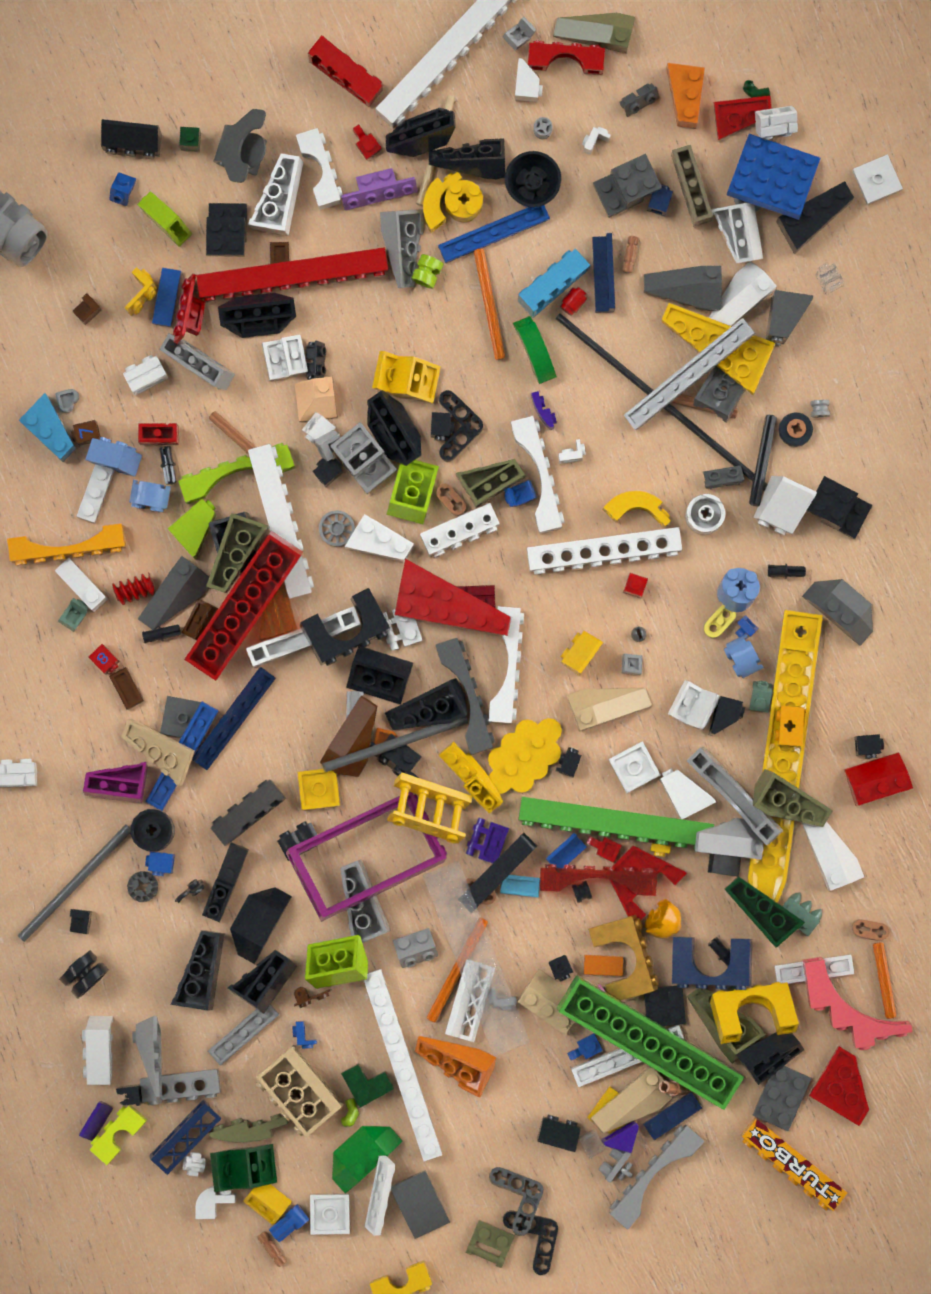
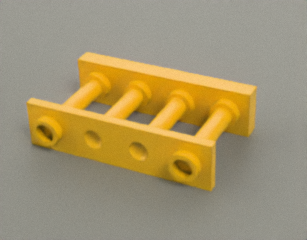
[387,772,472,844]

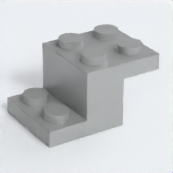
[330,422,397,494]

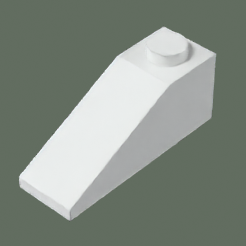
[55,557,108,612]

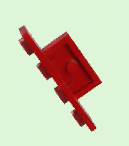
[173,273,206,344]

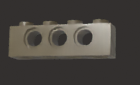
[671,145,713,227]

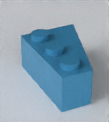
[19,393,76,462]

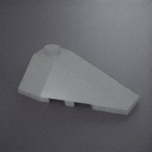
[380,209,424,288]
[695,818,763,859]

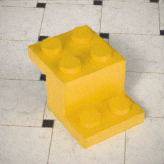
[372,351,441,403]

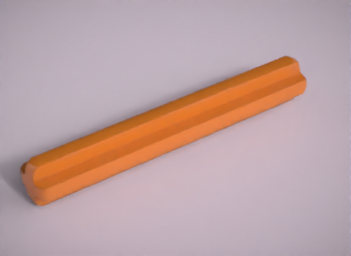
[873,942,896,1019]

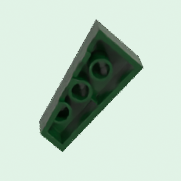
[724,876,805,948]

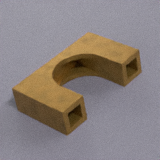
[588,915,659,1001]

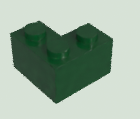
[341,1063,394,1108]

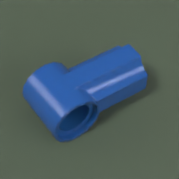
[269,1204,310,1242]

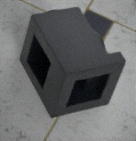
[555,747,582,778]

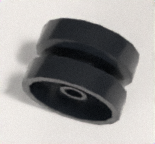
[130,809,175,851]
[59,950,109,999]

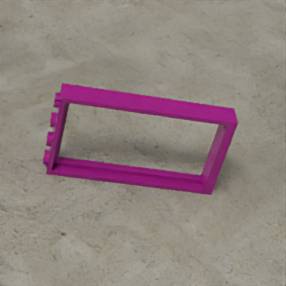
[286,792,447,922]

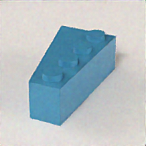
[518,248,591,318]

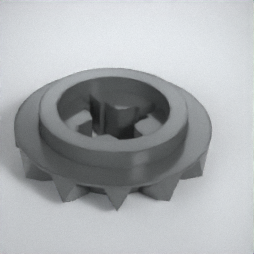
[127,871,158,902]

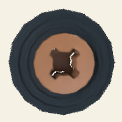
[778,412,813,447]

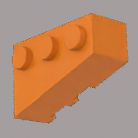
[666,63,705,129]

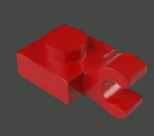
[353,124,382,160]
[586,836,622,863]

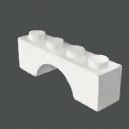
[296,128,343,210]

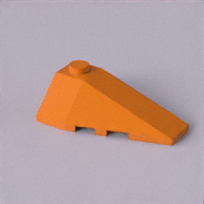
[415,1036,496,1098]

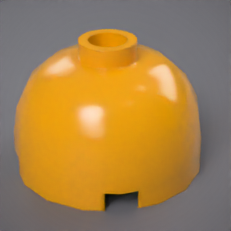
[645,899,681,939]

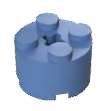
[129,480,171,512]
[717,568,760,612]
[724,634,764,678]

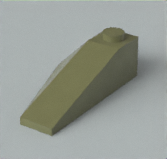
[553,12,635,54]

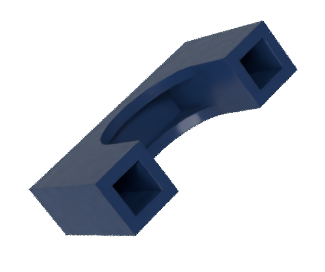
[672,937,752,990]

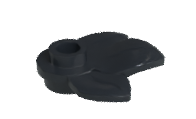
[175,879,205,903]

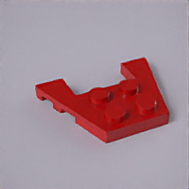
[606,846,687,920]

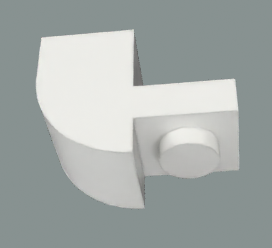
[196,1186,236,1219]

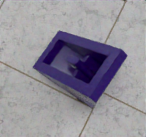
[601,1121,639,1153]

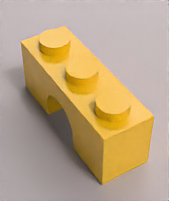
[369,1260,433,1294]

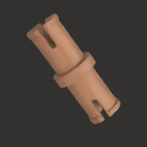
[659,1081,689,1096]

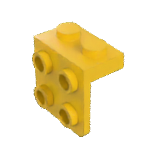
[125,267,157,316]

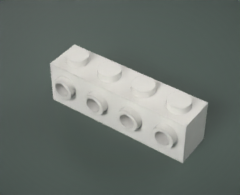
[420,503,500,558]

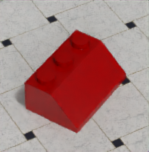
[844,752,913,806]

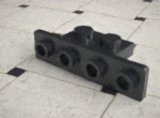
[369,734,422,778]

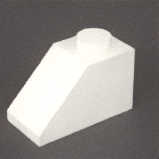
[515,58,543,102]

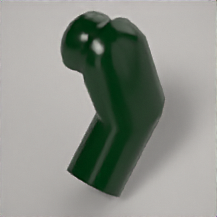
[743,80,770,98]

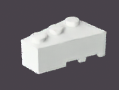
[711,203,763,263]

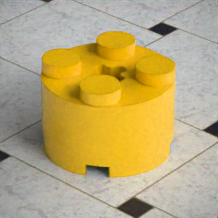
[445,180,483,222]

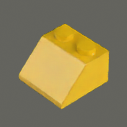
[560,631,603,676]

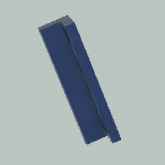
[592,233,615,313]
[149,1099,222,1175]

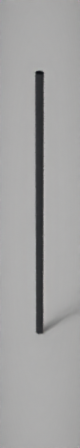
[556,313,768,491]

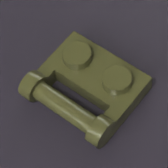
[465,1220,515,1268]

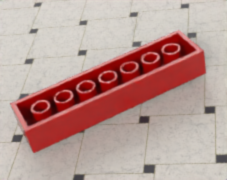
[184,530,303,681]

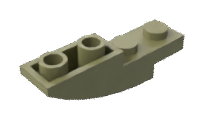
[209,1113,289,1142]

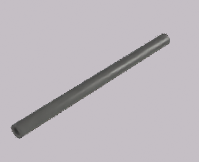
[322,716,468,773]
[18,824,131,942]

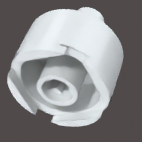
[685,494,725,535]

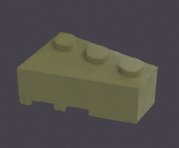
[456,459,525,508]

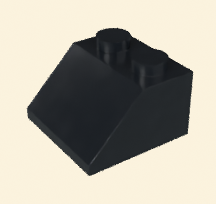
[708,696,745,736]
[537,1114,581,1152]

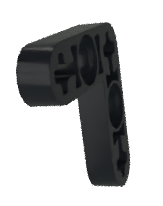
[439,390,483,462]
[503,1210,558,1275]

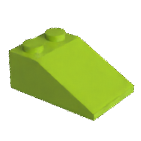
[386,460,439,524]

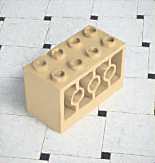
[256,1045,343,1137]

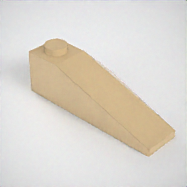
[567,688,652,732]
[590,1067,673,1133]

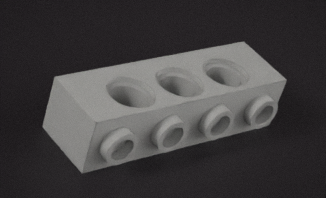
[159,333,235,390]
[140,1068,221,1105]

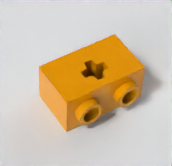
[775,706,805,746]

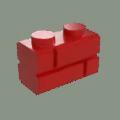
[138,423,179,445]

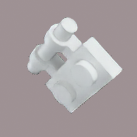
[383,609,423,651]

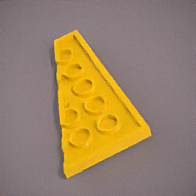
[662,303,775,396]

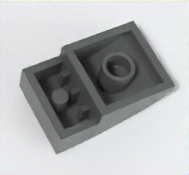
[391,1170,450,1239]

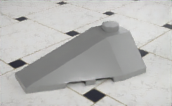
[132,1016,162,1104]

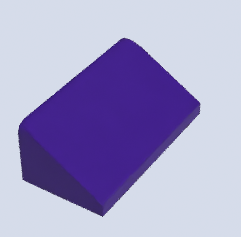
[79,1101,113,1141]

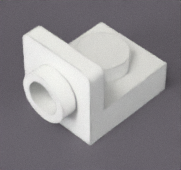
[558,439,586,464]

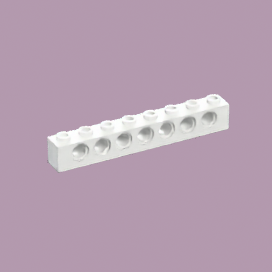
[527,527,682,575]

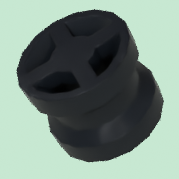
[571,880,592,903]

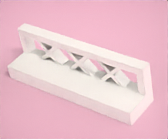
[445,959,495,1042]

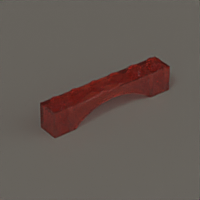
[540,864,657,896]

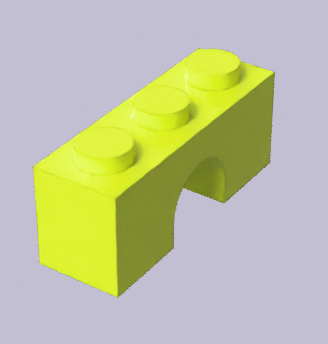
[90,1105,147,1165]

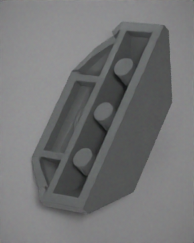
[802,579,873,646]

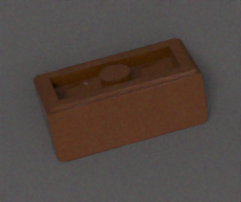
[182,599,218,641]

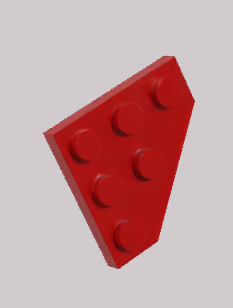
[809,1046,869,1127]

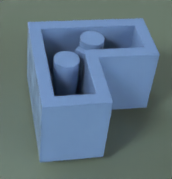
[85,437,142,477]

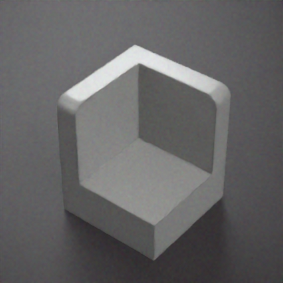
[314,430,340,461]

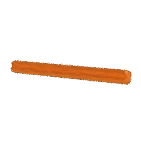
[474,249,505,360]
[427,917,488,1023]

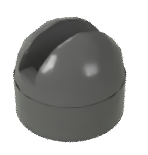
[631,626,647,642]

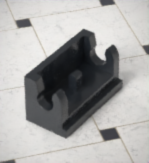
[116,1084,144,1106]

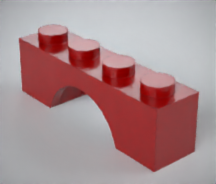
[528,40,605,75]

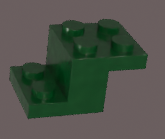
[210,1144,277,1192]

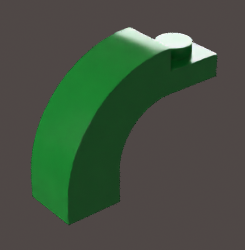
[513,316,557,384]

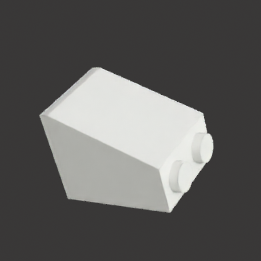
[753,476,817,535]

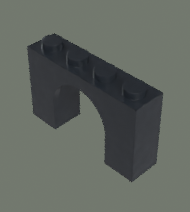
[300,588,390,666]

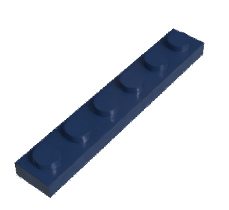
[192,666,276,770]

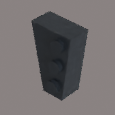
[228,950,297,1014]
[736,1032,804,1085]

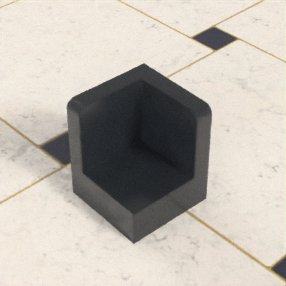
[70,909,92,934]

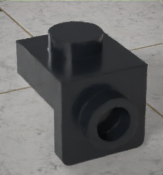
[548,955,573,981]

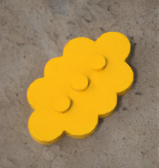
[488,718,562,794]

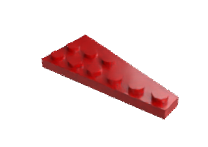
[394,558,511,636]

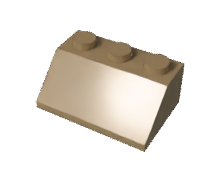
[517,969,575,1035]

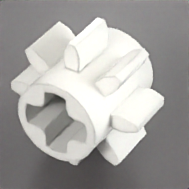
[183,1152,205,1177]

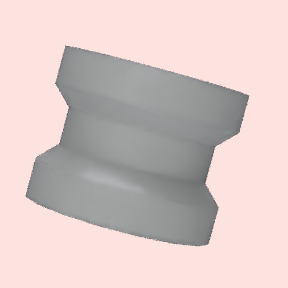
[533,117,553,139]
[810,400,830,418]

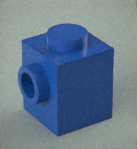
[145,851,175,876]

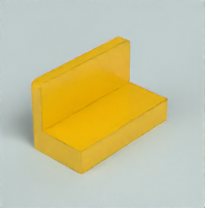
[243,1184,292,1225]

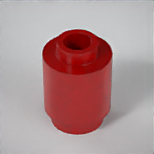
[560,287,587,316]

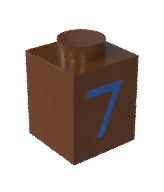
[71,420,101,446]

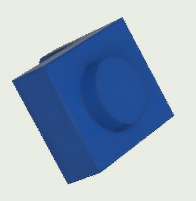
[109,172,136,206]
[504,480,537,507]
[292,1021,317,1049]

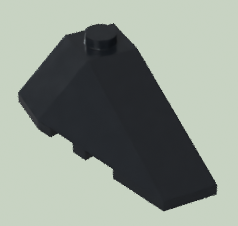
[385,678,467,730]

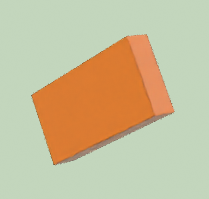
[584,955,623,976]

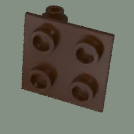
[294,987,332,1008]

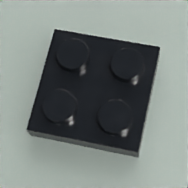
[644,985,686,1026]

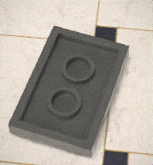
[752,1066,812,1131]

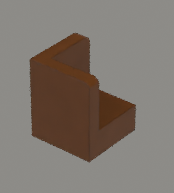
[73,293,102,325]

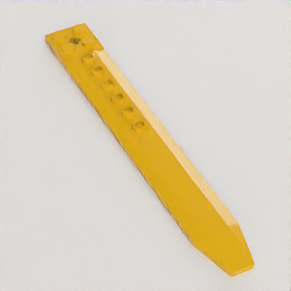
[748,610,823,903]

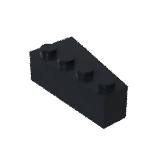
[211,780,286,846]

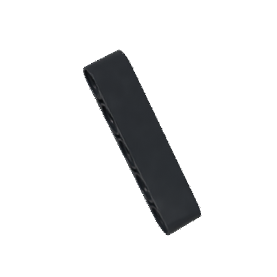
[458,832,537,913]

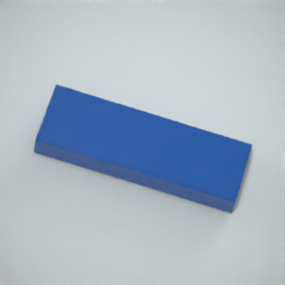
[152,267,181,327]

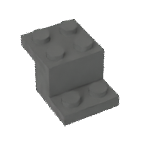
[593,154,662,218]

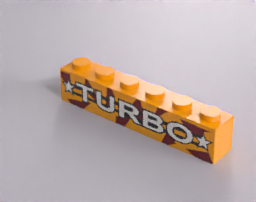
[741,1118,848,1211]

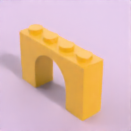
[710,982,799,1044]

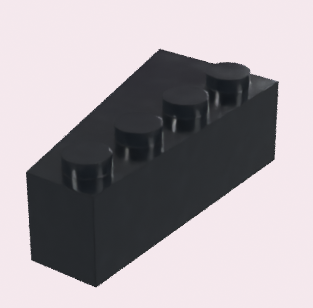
[776,181,854,254]
[170,930,225,1011]

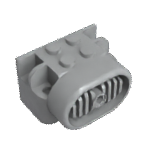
[0,191,48,267]

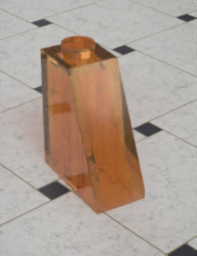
[259,585,298,641]

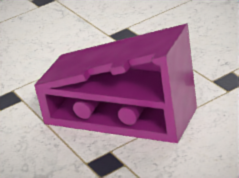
[83,762,148,803]

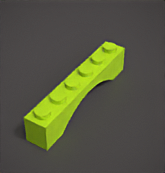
[178,443,295,504]

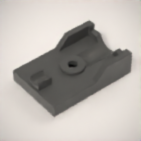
[693,366,746,423]

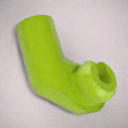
[341,1098,359,1127]

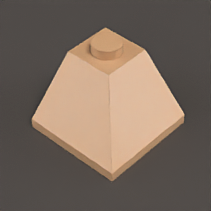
[295,377,337,422]

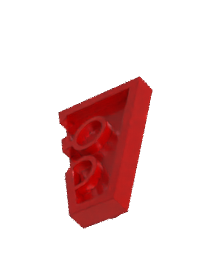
[713,96,772,140]

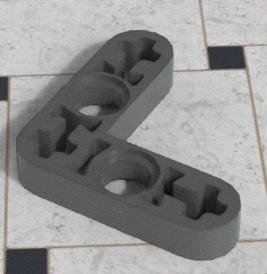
[489,1167,543,1236]

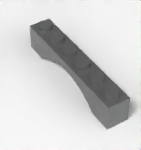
[435,638,495,755]

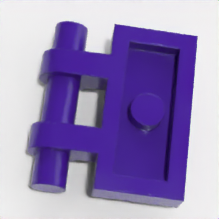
[466,817,509,863]

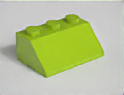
[305,935,368,989]

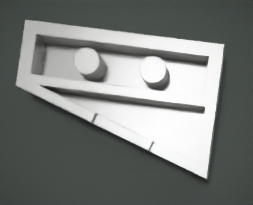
[345,514,414,562]
[82,1016,113,1085]

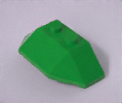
[332,1126,402,1193]

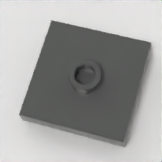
[160,696,201,737]

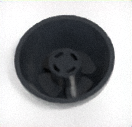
[505,151,561,207]

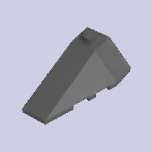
[644,266,722,310]
[138,556,209,630]

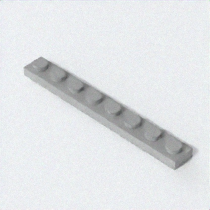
[624,318,756,430]

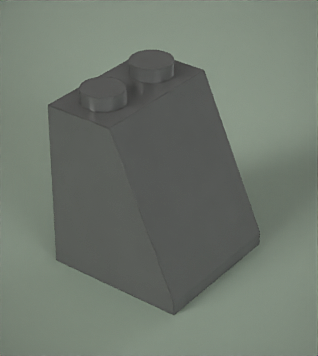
[766,290,813,346]

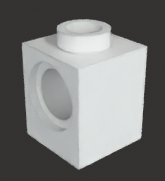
[302,412,336,444]

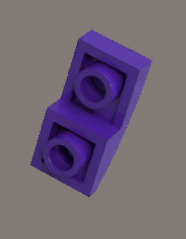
[531,391,557,430]

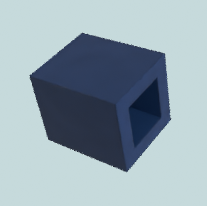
[647,185,673,216]

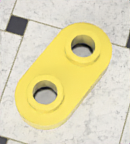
[704,605,736,638]

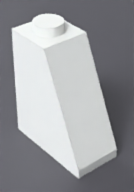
[660,768,716,819]

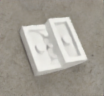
[262,335,308,381]

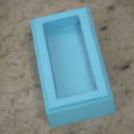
[500,875,541,897]

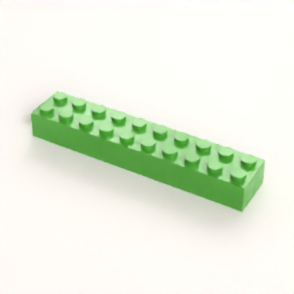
[518,797,715,849]
[557,975,744,1110]

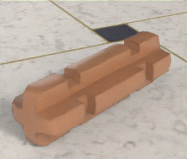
[622,236,639,273]
[257,1231,286,1267]

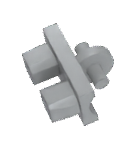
[599,1148,633,1183]

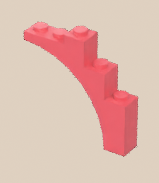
[802,957,912,1050]

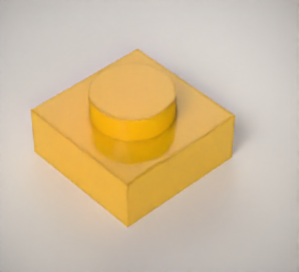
[650,843,671,857]

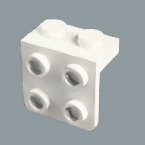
[668,680,720,729]

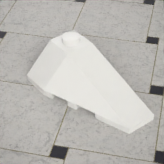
[709,261,777,326]
[802,821,864,891]

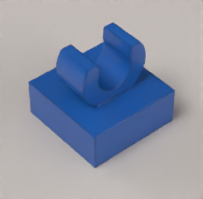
[735,615,759,637]

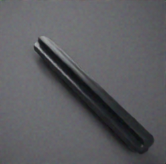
[749,415,777,507]

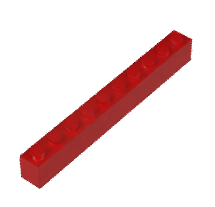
[196,247,388,302]

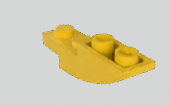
[438,741,503,813]

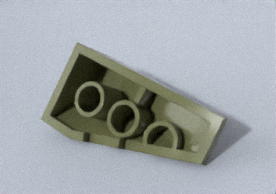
[753,769,833,827]
[687,988,766,1064]

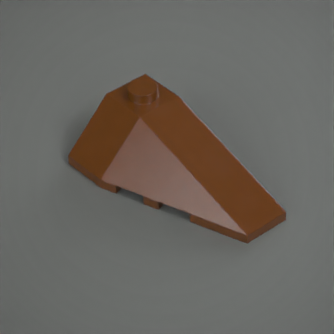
[320,695,378,777]

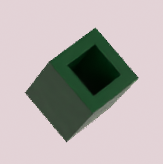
[179,126,201,152]

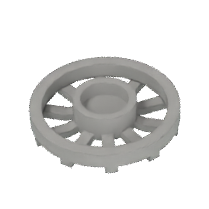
[319,510,355,547]

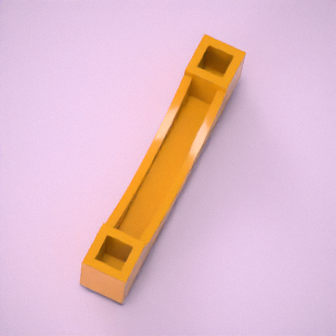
[7,523,126,566]

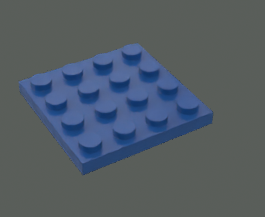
[727,134,821,220]

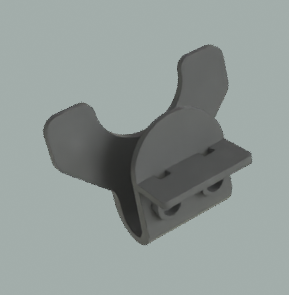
[213,109,267,183]

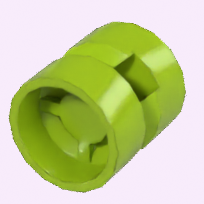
[411,254,444,289]

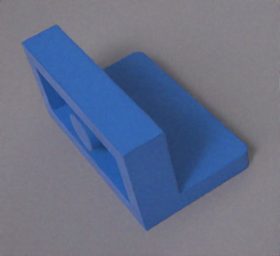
[546,832,587,873]

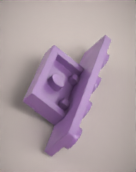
[341,168,418,210]

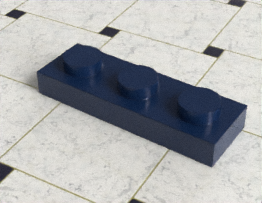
[643,1092,702,1140]

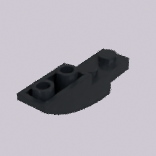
[202,842,249,923]

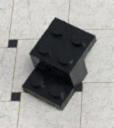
[206,203,247,257]
[806,476,872,539]

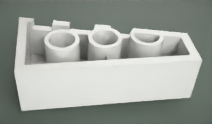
[248,154,303,236]

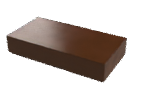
[270,242,289,264]
[109,667,144,710]

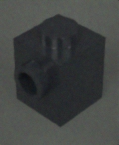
[431,412,454,441]
[313,458,343,487]
[854,734,884,759]

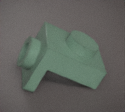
[58,598,89,632]
[749,680,772,713]

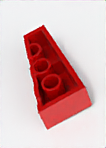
[308,35,383,107]

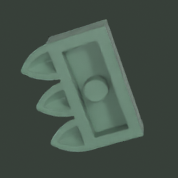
[783,892,822,936]

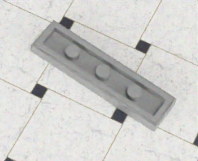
[208,1005,279,1066]

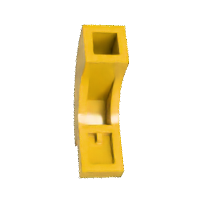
[602,491,671,528]

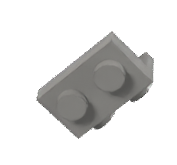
[393,928,438,968]

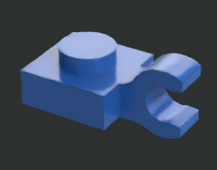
[567,1033,603,1061]

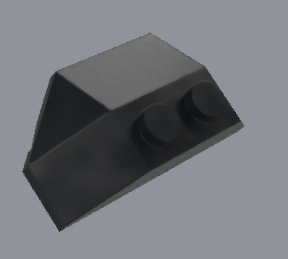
[386,108,456,157]
[218,293,296,338]
[367,390,421,466]
[230,887,292,964]

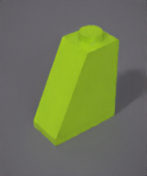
[137,191,192,247]
[168,499,216,559]

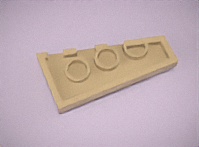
[122,719,195,786]

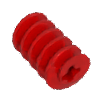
[112,572,155,605]

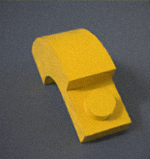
[423,172,462,233]

